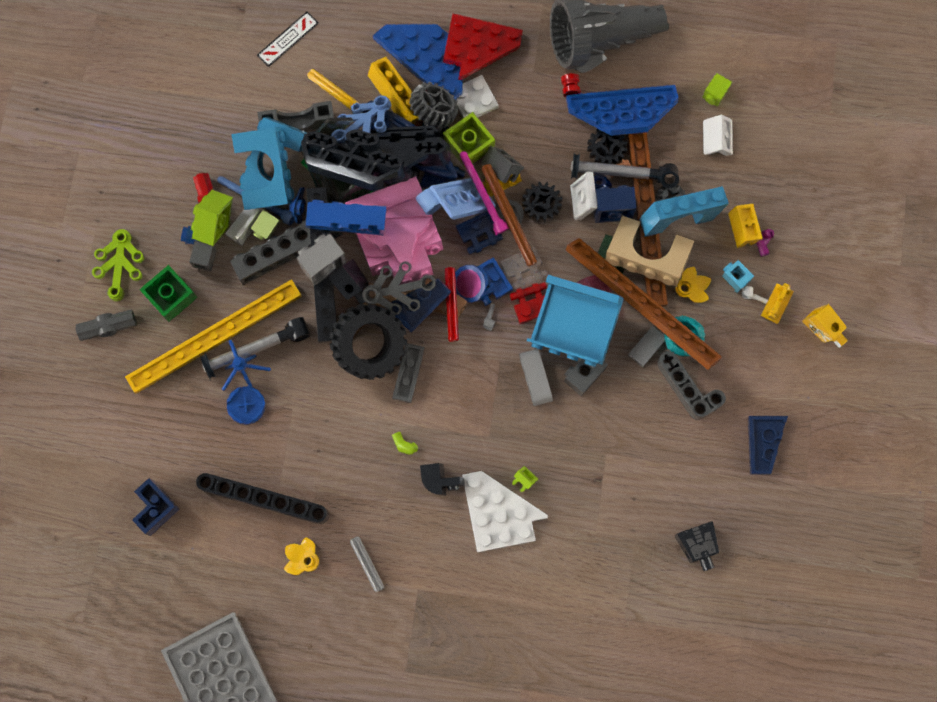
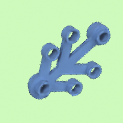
[331,96,391,143]

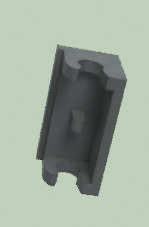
[481,146,524,183]

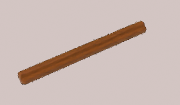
[482,164,537,267]

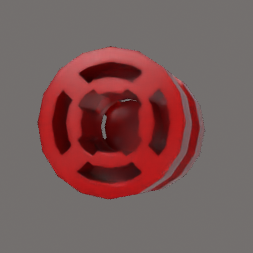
[561,73,581,98]

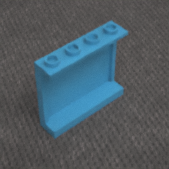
[526,275,624,367]

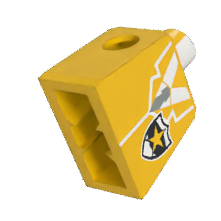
[802,304,848,348]

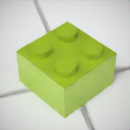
[443,112,495,169]
[191,190,233,246]

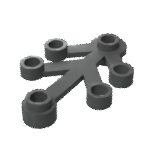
[362,261,436,315]

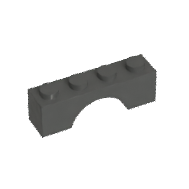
[257,101,336,131]

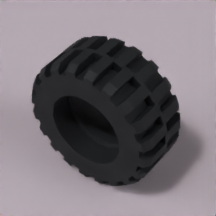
[330,304,407,380]

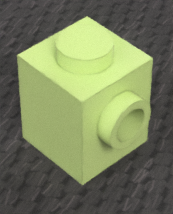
[251,210,280,240]

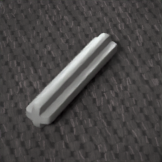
[350,536,384,592]

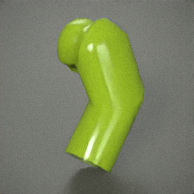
[392,432,418,455]

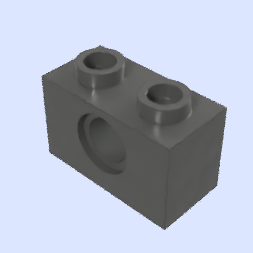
[564,358,608,397]

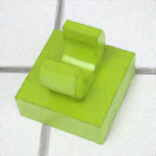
[512,466,538,492]

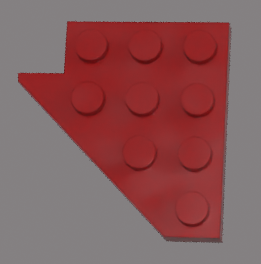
[443,13,523,80]

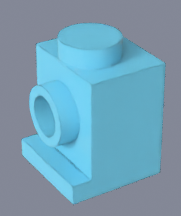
[722,260,754,293]

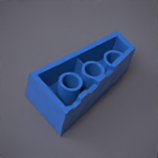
[306,200,386,236]

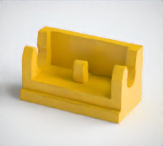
[728,204,763,248]

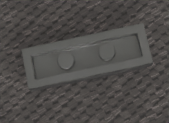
[392,343,425,403]

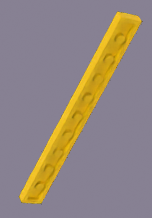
[125,279,302,394]

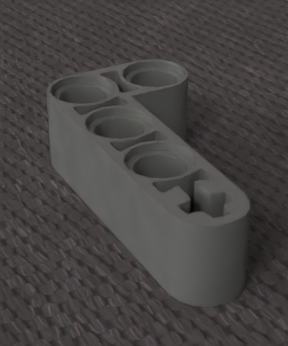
[657,351,726,420]

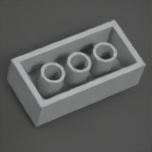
[297,234,346,286]

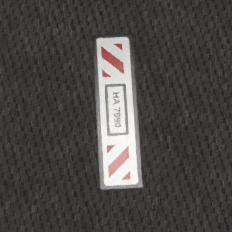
[257,11,319,67]

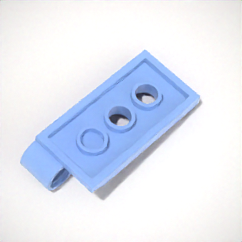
[416,178,496,220]

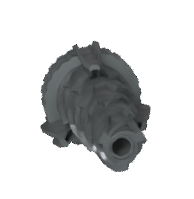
[550,0,669,73]

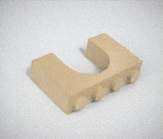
[605,216,694,287]

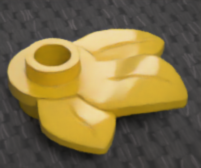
[675,267,711,303]
[284,537,319,575]

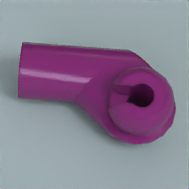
[756,229,774,257]

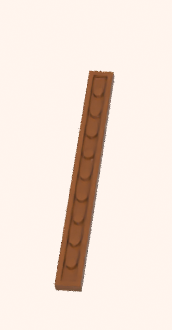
[627,132,668,307]
[566,238,722,370]

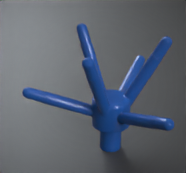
[222,340,271,391]

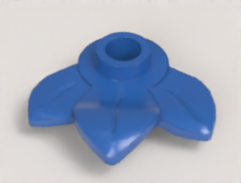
[289,187,306,224]

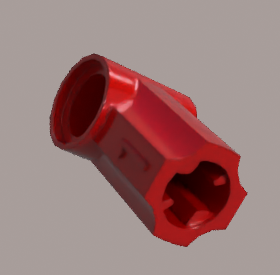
[193,172,215,203]

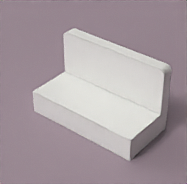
[703,114,733,156]
[225,208,261,246]

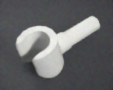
[742,286,768,304]

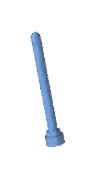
[217,176,295,226]

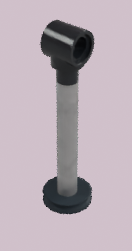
[571,153,679,188]
[199,317,311,381]

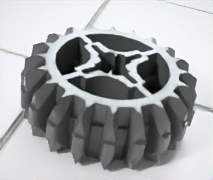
[409,81,459,129]

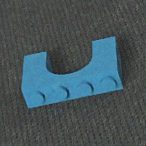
[239,117,307,191]
[231,127,294,210]
[639,186,729,237]

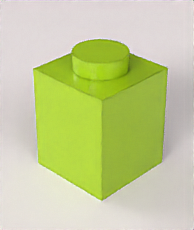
[702,73,732,107]

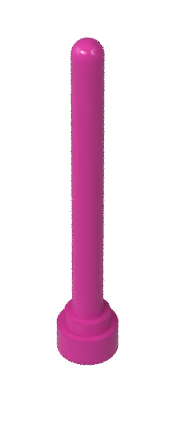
[460,151,510,235]

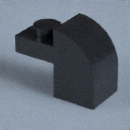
[420,463,465,496]

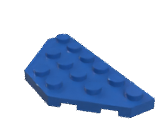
[373,24,463,100]
[566,85,679,135]

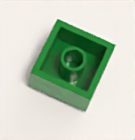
[139,265,198,322]

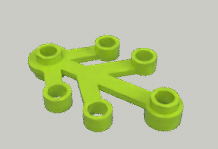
[92,229,144,301]

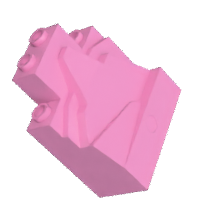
[345,177,444,285]

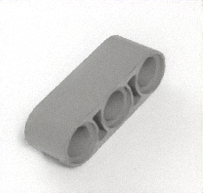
[519,349,553,406]

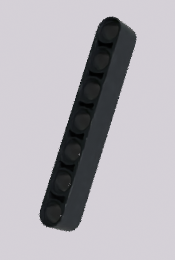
[196,473,329,524]

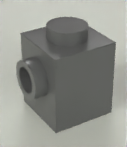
[189,241,217,271]

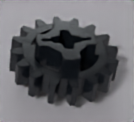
[587,129,627,164]
[522,182,563,223]

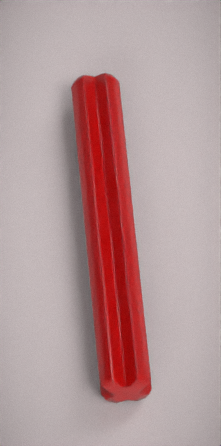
[445,267,459,342]

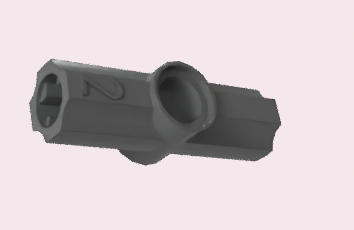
[75,309,137,341]

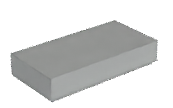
[628,326,665,367]

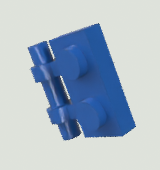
[478,257,513,306]

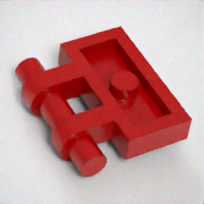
[509,282,547,325]

